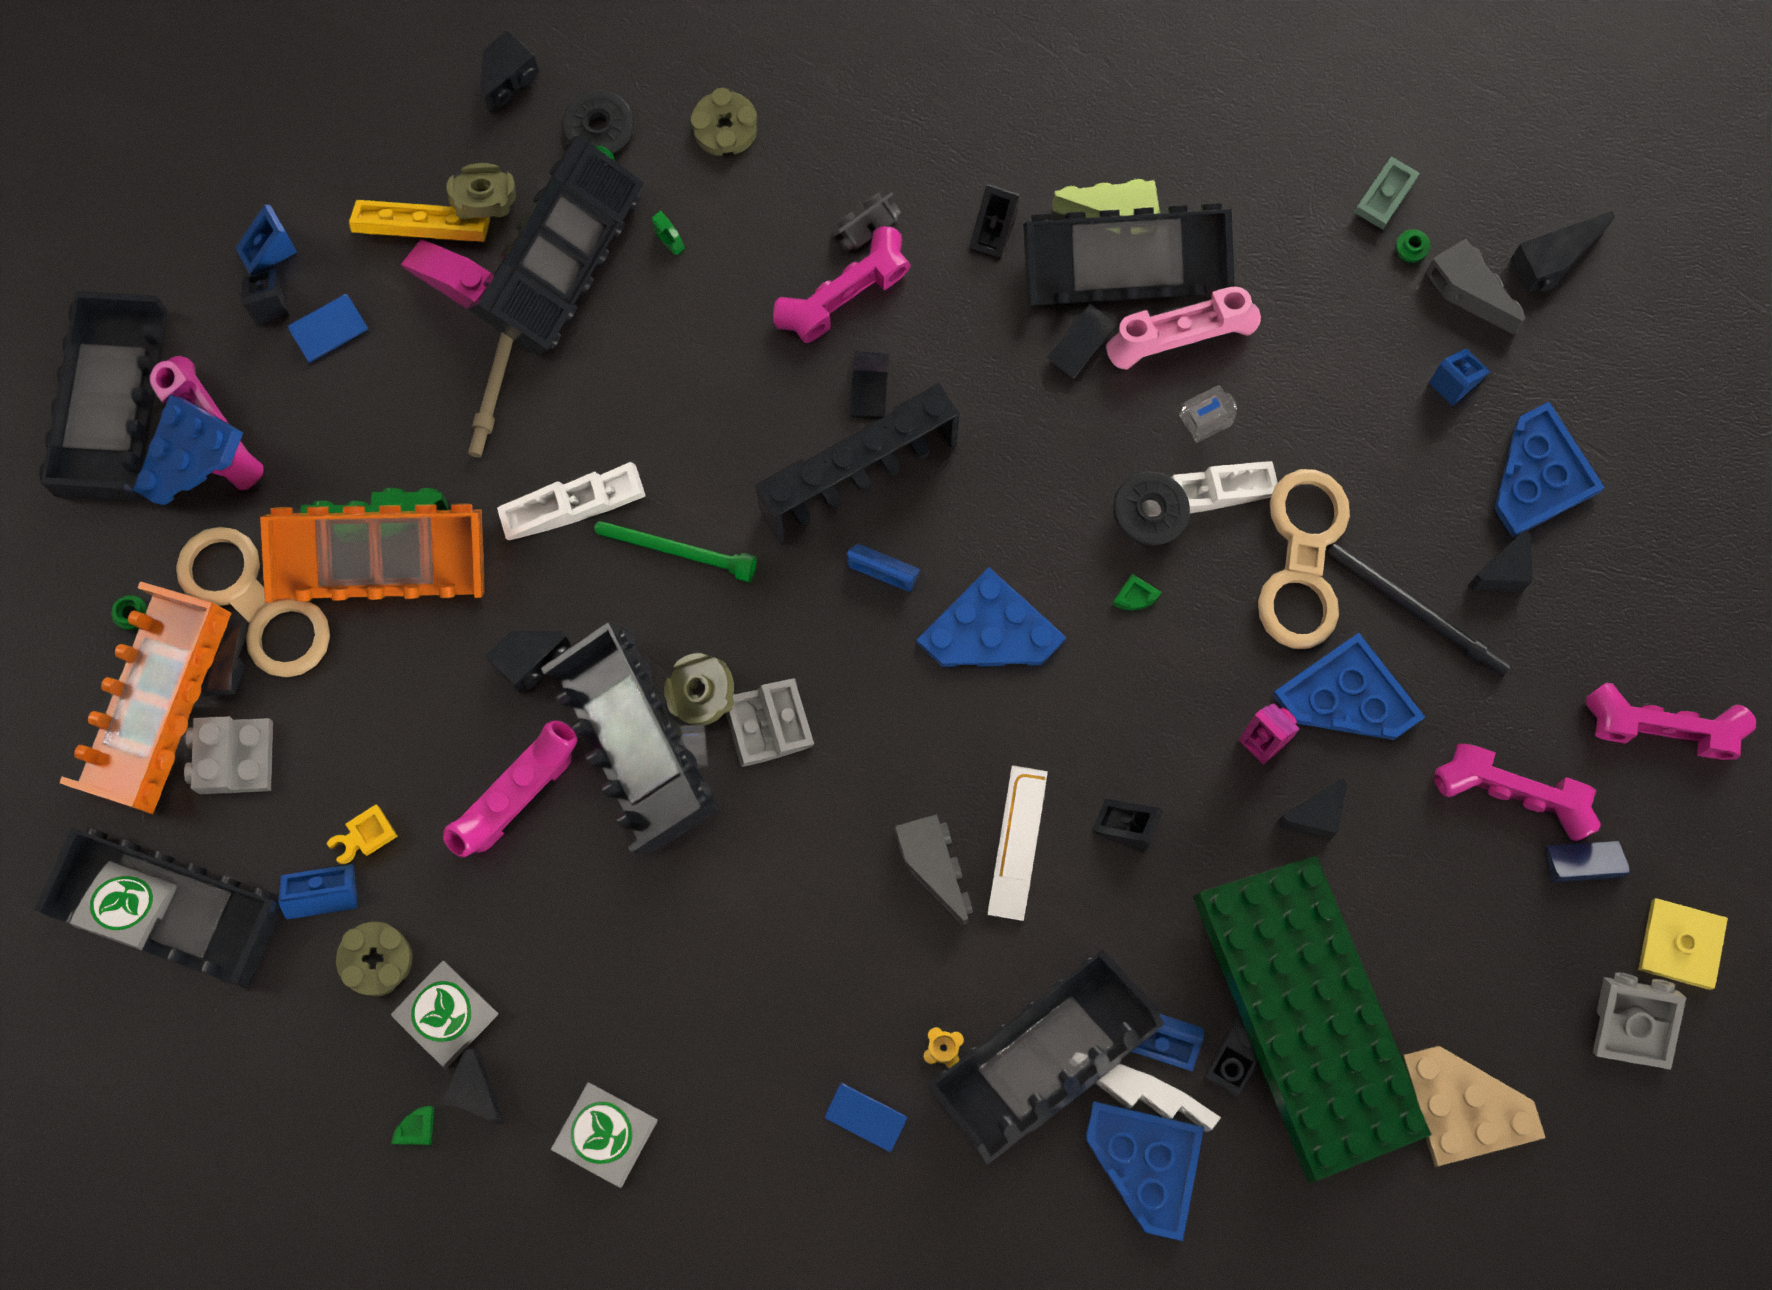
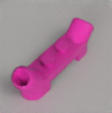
[773,226,911,343]
[150,356,263,490]
[1585,683,1756,760]
[443,721,578,858]
[1434,744,1601,842]

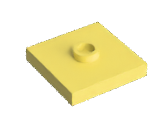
[1638,898,1728,990]

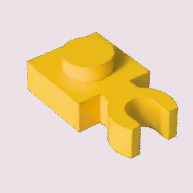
[327,804,398,865]

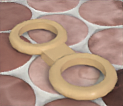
[1258,469,1350,649]
[176,527,330,678]

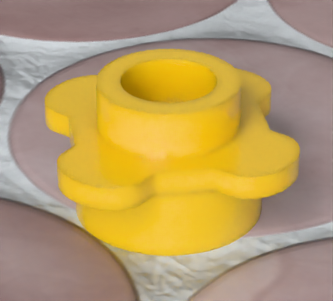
[924,1027,964,1068]

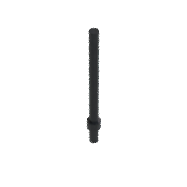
[1328,543,1511,677]

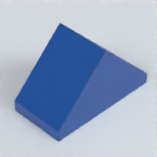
[235,205,298,275]
[1428,348,1491,406]

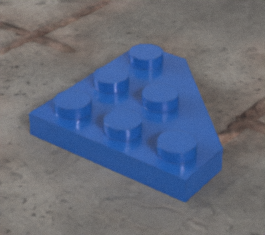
[134,394,244,505]
[1494,402,1605,538]
[916,567,1066,667]
[1272,633,1425,740]
[1085,1101,1204,1241]

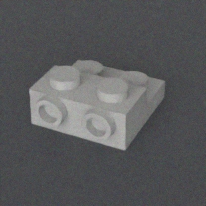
[184,717,273,794]
[1593,973,1686,1069]

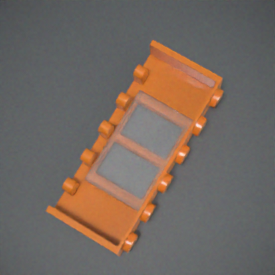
[260,504,485,603]
[60,582,232,814]

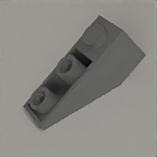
[1425,239,1526,334]
[895,814,973,926]

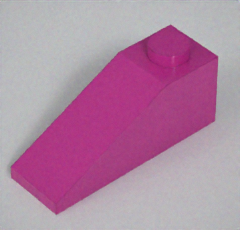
[401,239,491,309]
[1238,703,1299,765]

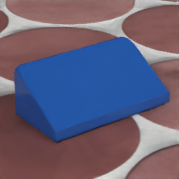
[288,294,369,363]
[847,544,920,592]
[278,864,357,919]
[1131,1014,1204,1071]
[824,1083,908,1153]

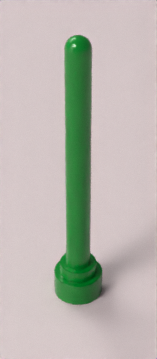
[594,521,757,583]

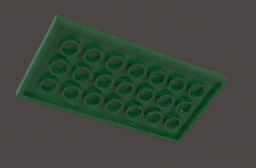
[1192,856,1432,1184]

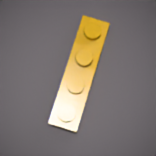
[349,200,490,242]

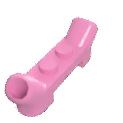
[1106,287,1261,370]

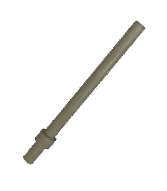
[468,332,513,458]

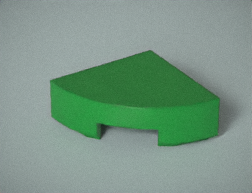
[652,211,685,255]
[1112,574,1162,610]
[392,1106,434,1145]

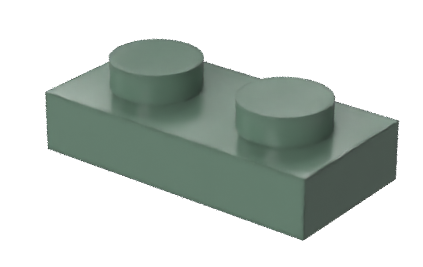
[1354,157,1420,229]

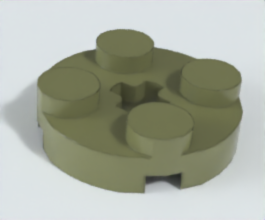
[691,88,757,156]
[447,163,516,219]
[664,653,734,726]
[336,922,412,997]

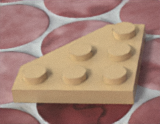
[1401,1046,1546,1167]

